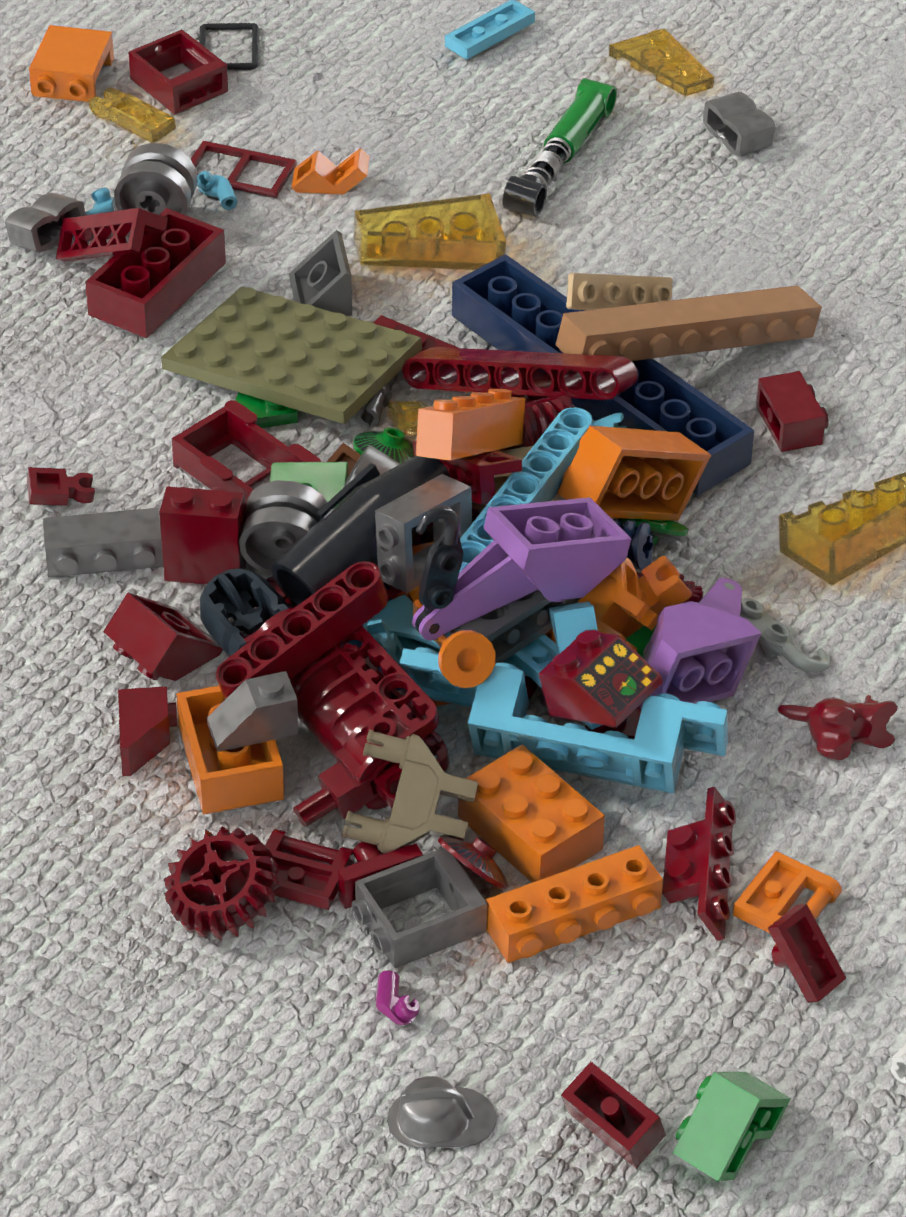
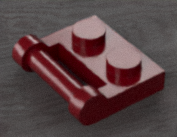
[265,829,355,910]

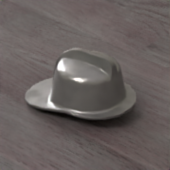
[387,1076,497,1148]

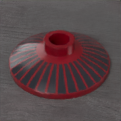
[438,835,509,891]

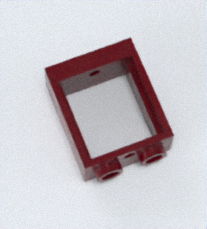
[128,29,228,115]

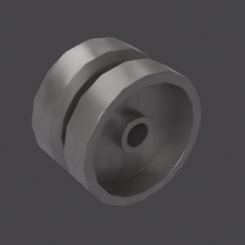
[114,143,198,215]
[239,480,328,575]

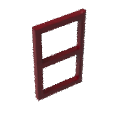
[191,141,297,198]

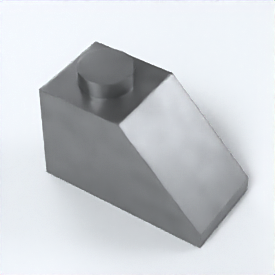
[207,671,298,752]

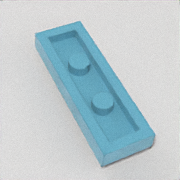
[445,0,535,59]

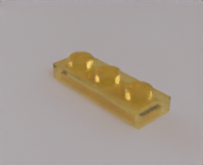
[388,401,429,436]

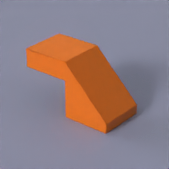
[292,148,370,194]

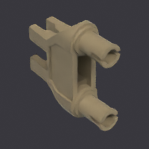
[342,729,478,854]

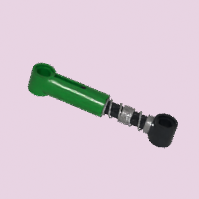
[502,78,617,217]

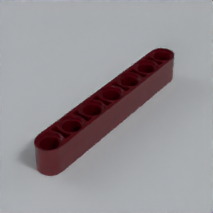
[402,347,638,400]

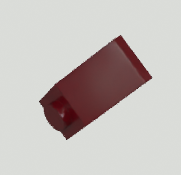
[118,686,178,776]

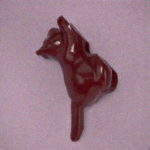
[777,695,898,760]

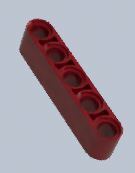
[216,561,388,699]

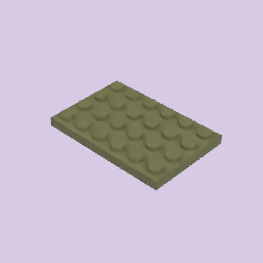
[161,286,422,424]

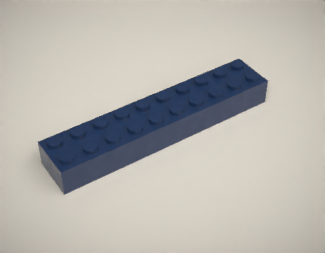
[452,254,754,496]

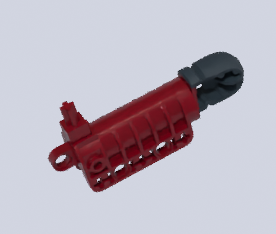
[200,568,450,827]

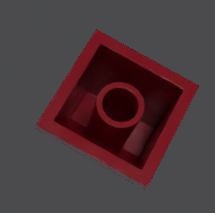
[159,486,247,585]

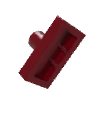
[338,841,423,909]
[768,904,846,1003]

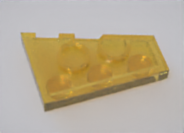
[609,28,714,96]

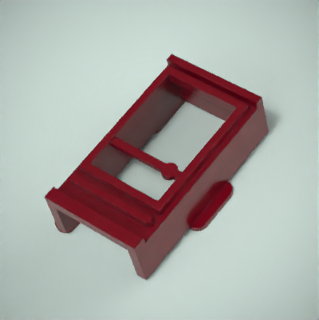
[171,400,321,504]

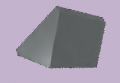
[289,230,352,316]

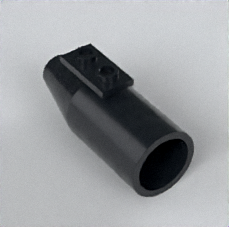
[271,456,451,607]

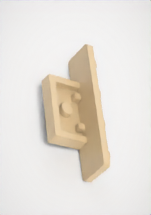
[566,273,673,311]

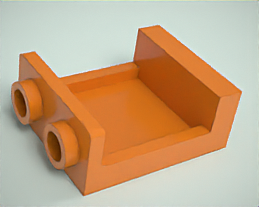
[29,25,114,102]

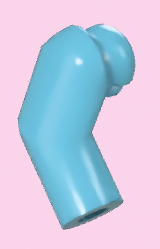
[197,171,238,210]
[86,187,115,215]

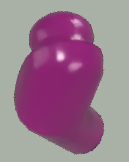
[376,970,420,1025]

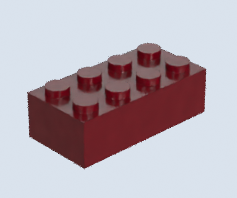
[85,208,226,338]

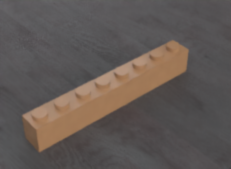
[556,285,822,361]

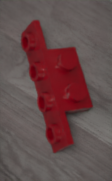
[662,786,736,941]

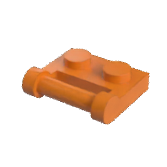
[733,851,842,933]

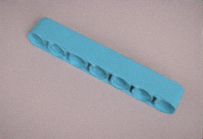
[460,408,592,571]

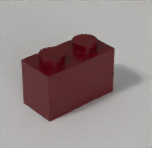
[756,371,829,452]
[561,1061,666,1169]

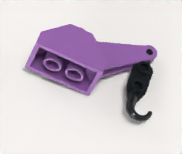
[412,497,631,641]

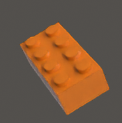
[557,425,711,521]

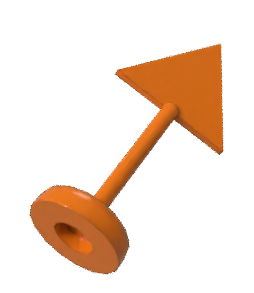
[413,599,496,688]

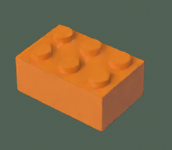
[176,686,284,814]
[458,744,605,883]

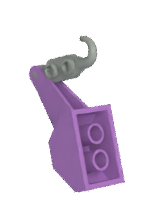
[638,578,831,710]

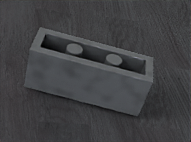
[43,508,163,577]

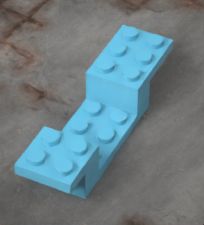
[400,647,728,794]

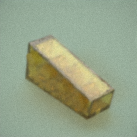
[353,193,506,270]
[779,472,906,585]

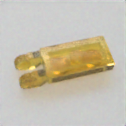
[88,87,176,143]

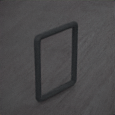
[199,23,259,70]

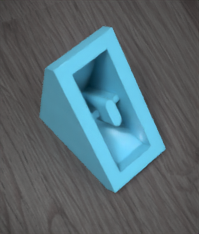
[549,601,598,654]

